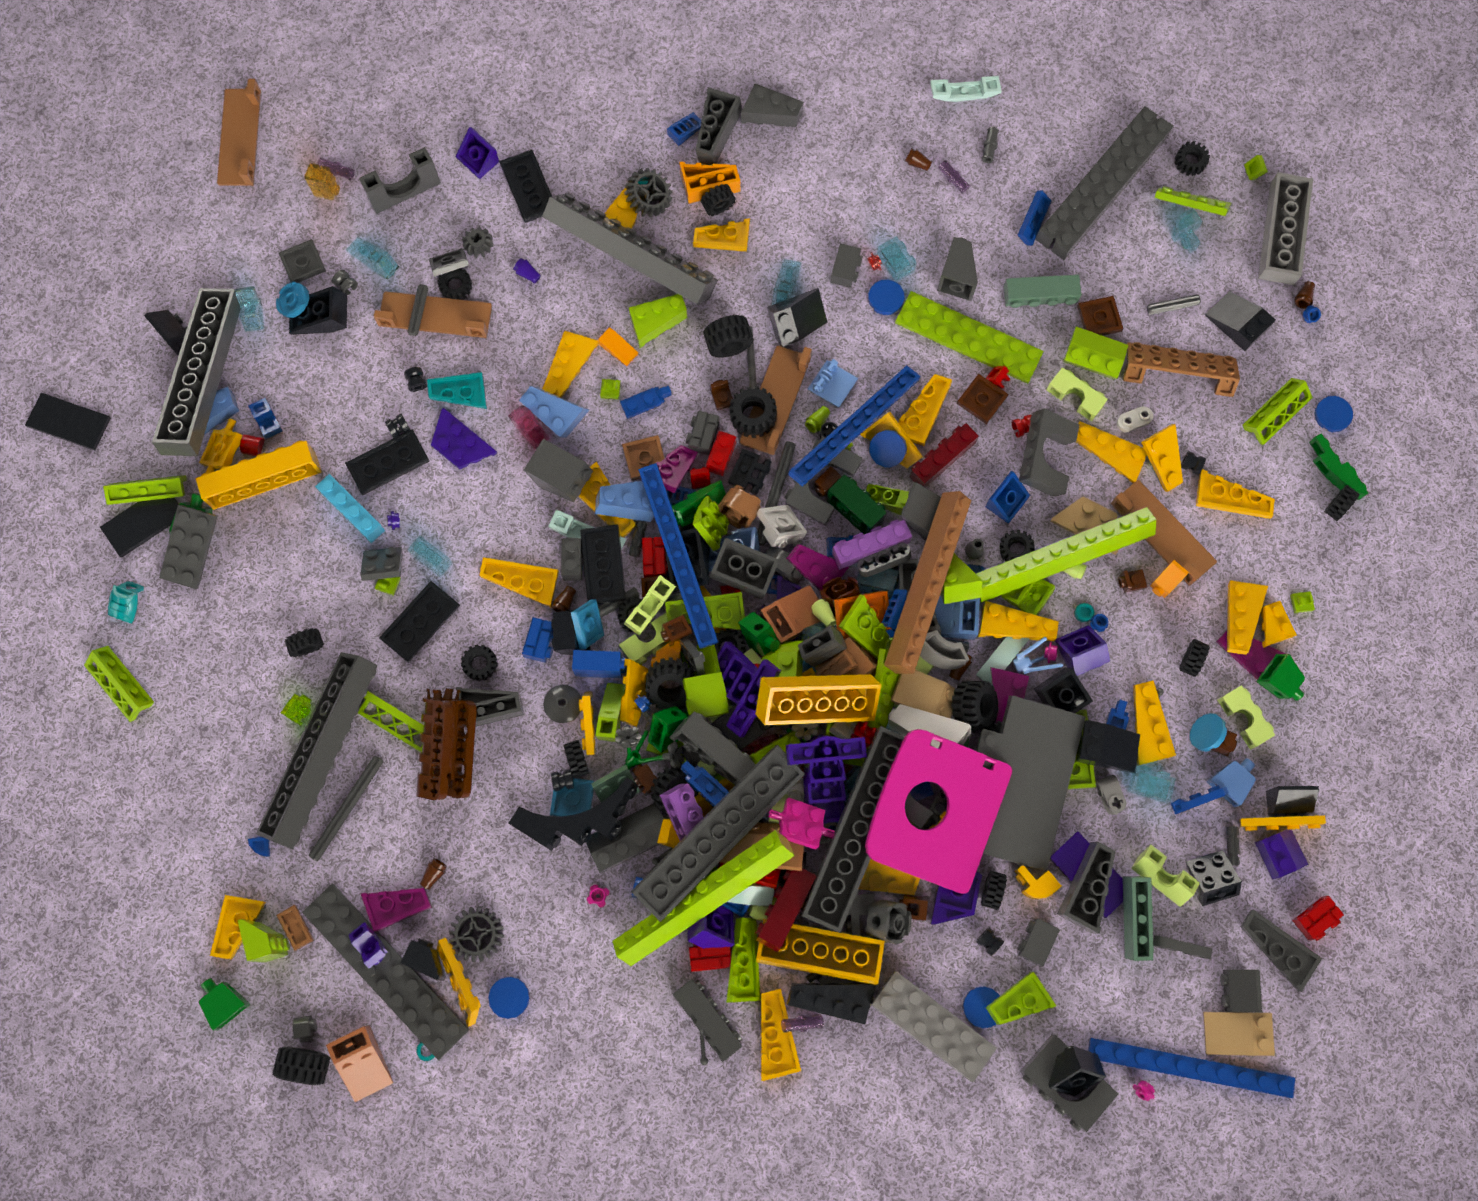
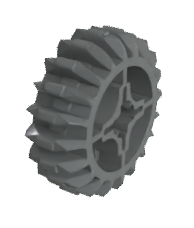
[624,167,673,218]
[449,906,504,962]

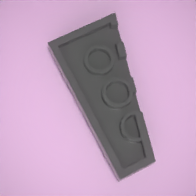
[1240,910,1322,992]

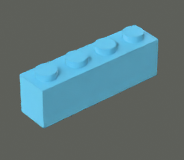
[315,474,385,543]

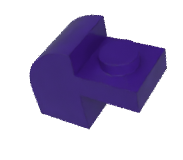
[349,922,388,968]

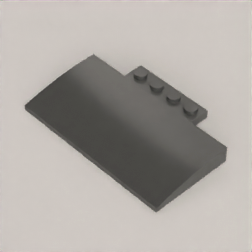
[976,695,1086,871]

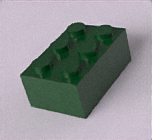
[827,474,887,535]

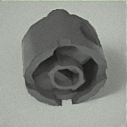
[865,900,912,944]

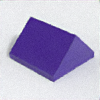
[455,127,499,179]

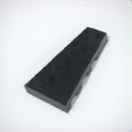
[786,983,876,1025]

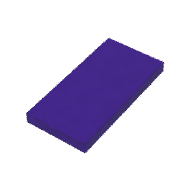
[1050,831,1123,918]

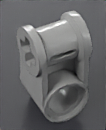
[1095,775,1126,815]

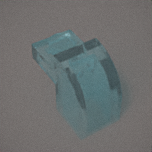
[1171,208,1203,253]
[235,286,264,332]

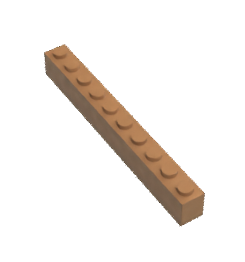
[884,491,971,674]

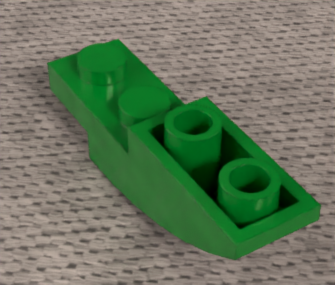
[1309,433,1368,500]
[672,480,726,527]

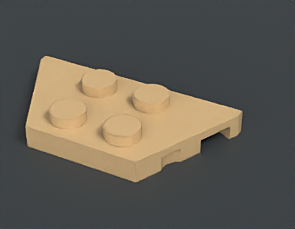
[1050,496,1118,555]

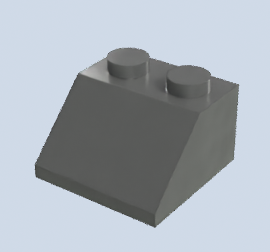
[1220,969,1262,1012]

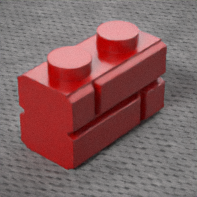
[706,431,736,477]
[642,537,669,578]
[1292,896,1344,941]
[689,944,731,972]

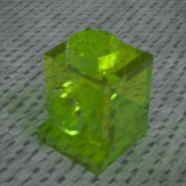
[280,693,312,726]

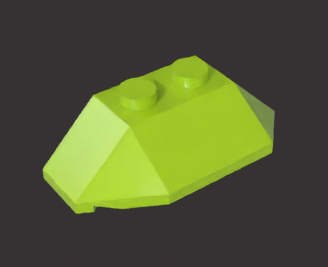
[762,640,803,677]

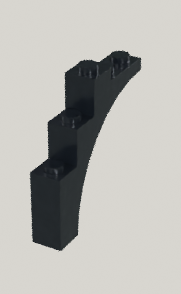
[508,778,638,851]

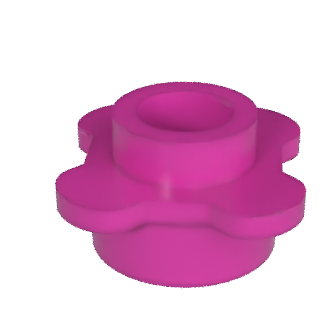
[1044,642,1058,663]
[587,885,609,908]
[1133,1080,1155,1101]

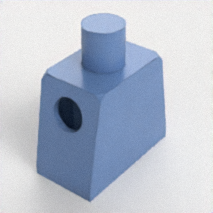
[1206,758,1256,807]

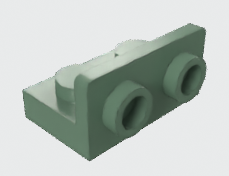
[591,765,640,802]

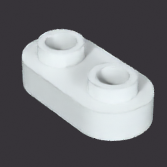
[1117,407,1153,432]

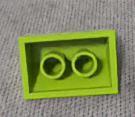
[1063,327,1128,380]
[238,919,290,963]

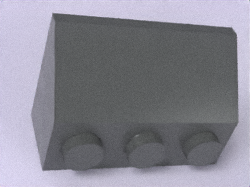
[709,538,779,599]

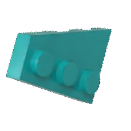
[427,372,487,409]

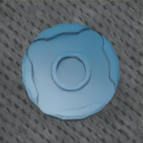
[276,282,309,318]
[1190,713,1227,752]

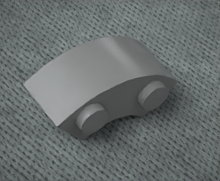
[920,630,969,669]

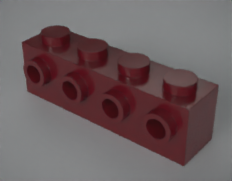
[910,423,979,488]
[755,868,816,952]

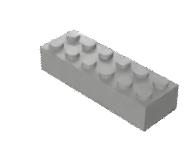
[1258,172,1313,285]
[871,971,997,1082]

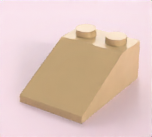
[891,670,955,719]
[1203,1012,1275,1056]

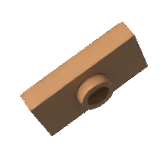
[815,650,858,676]
[276,905,314,951]

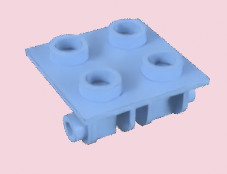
[808,359,858,408]

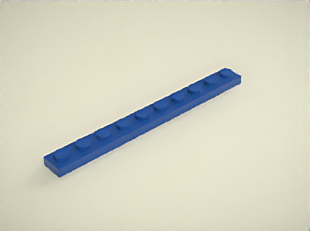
[788,365,921,487]
[638,463,719,649]
[1088,1038,1295,1099]

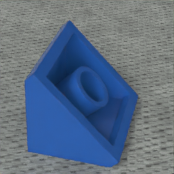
[985,471,1031,524]

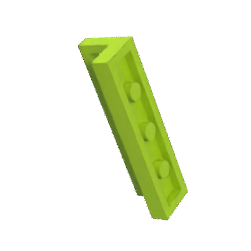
[1242,378,1313,445]
[103,475,187,505]
[84,646,154,722]
[358,691,424,752]

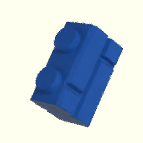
[522,617,553,663]

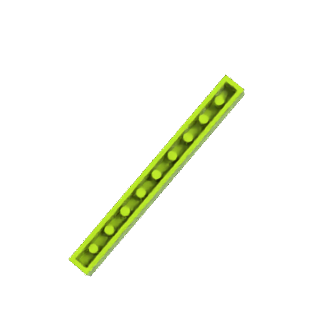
[976,507,1157,603]
[612,830,795,966]

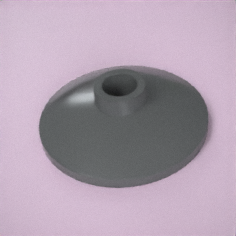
[543,685,582,723]

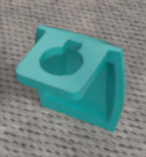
[108,581,144,624]

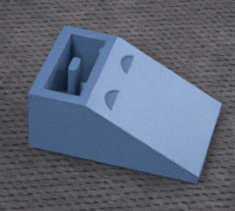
[935,596,980,640]

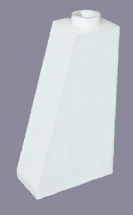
[888,704,971,748]

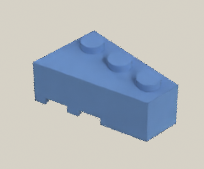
[519,386,589,438]
[204,387,239,434]
[595,481,654,522]

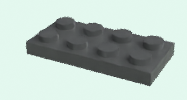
[159,504,217,589]

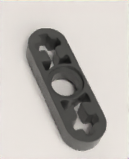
[857,543,911,577]
[1153,935,1212,959]

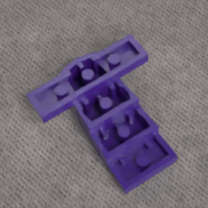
[717,642,781,737]
[786,735,867,823]

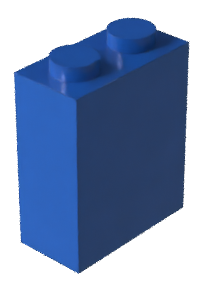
[572,650,626,678]

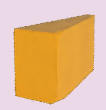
[598,327,639,366]

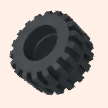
[703,315,754,358]
[730,386,777,438]
[646,657,695,710]
[951,681,999,730]
[651,766,699,817]
[272,1046,331,1085]

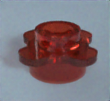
[867,252,883,271]

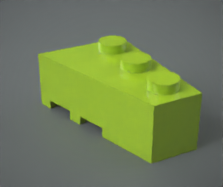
[628,294,687,348]
[940,553,982,604]

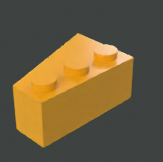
[679,162,740,204]

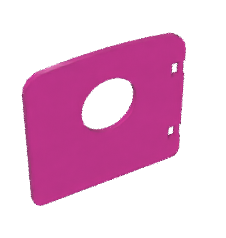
[865,729,1012,894]

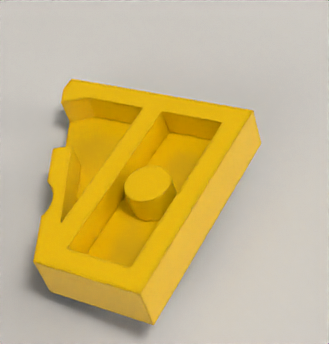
[1261,601,1297,648]

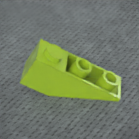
[866,483,909,515]
[595,682,626,742]

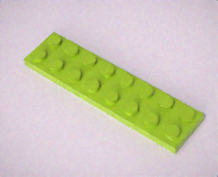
[895,291,1044,384]

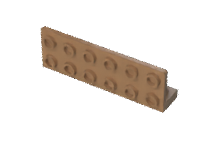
[217,79,261,186]
[374,291,492,338]
[1123,342,1240,397]
[740,346,812,455]
[1111,480,1217,586]

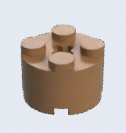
[718,485,761,529]

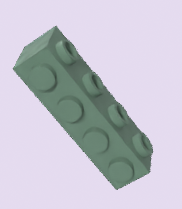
[1003,275,1082,308]
[1123,876,1154,961]

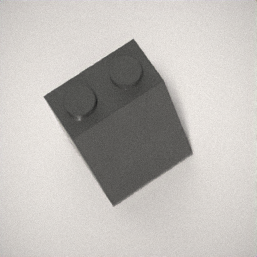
[937,237,978,301]
[524,439,593,502]

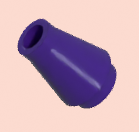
[513,258,541,284]

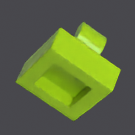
[1244,155,1268,180]
[600,379,621,400]
[375,577,401,596]
[1290,591,1315,613]

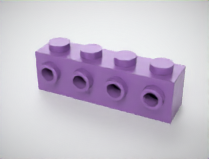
[832,520,912,570]
[660,784,703,841]

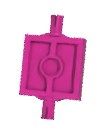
[768,797,835,850]

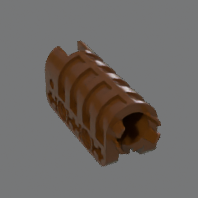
[416,688,477,800]

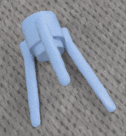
[1013,637,1063,675]

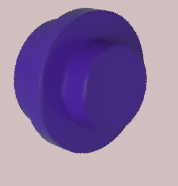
[387,511,400,530]

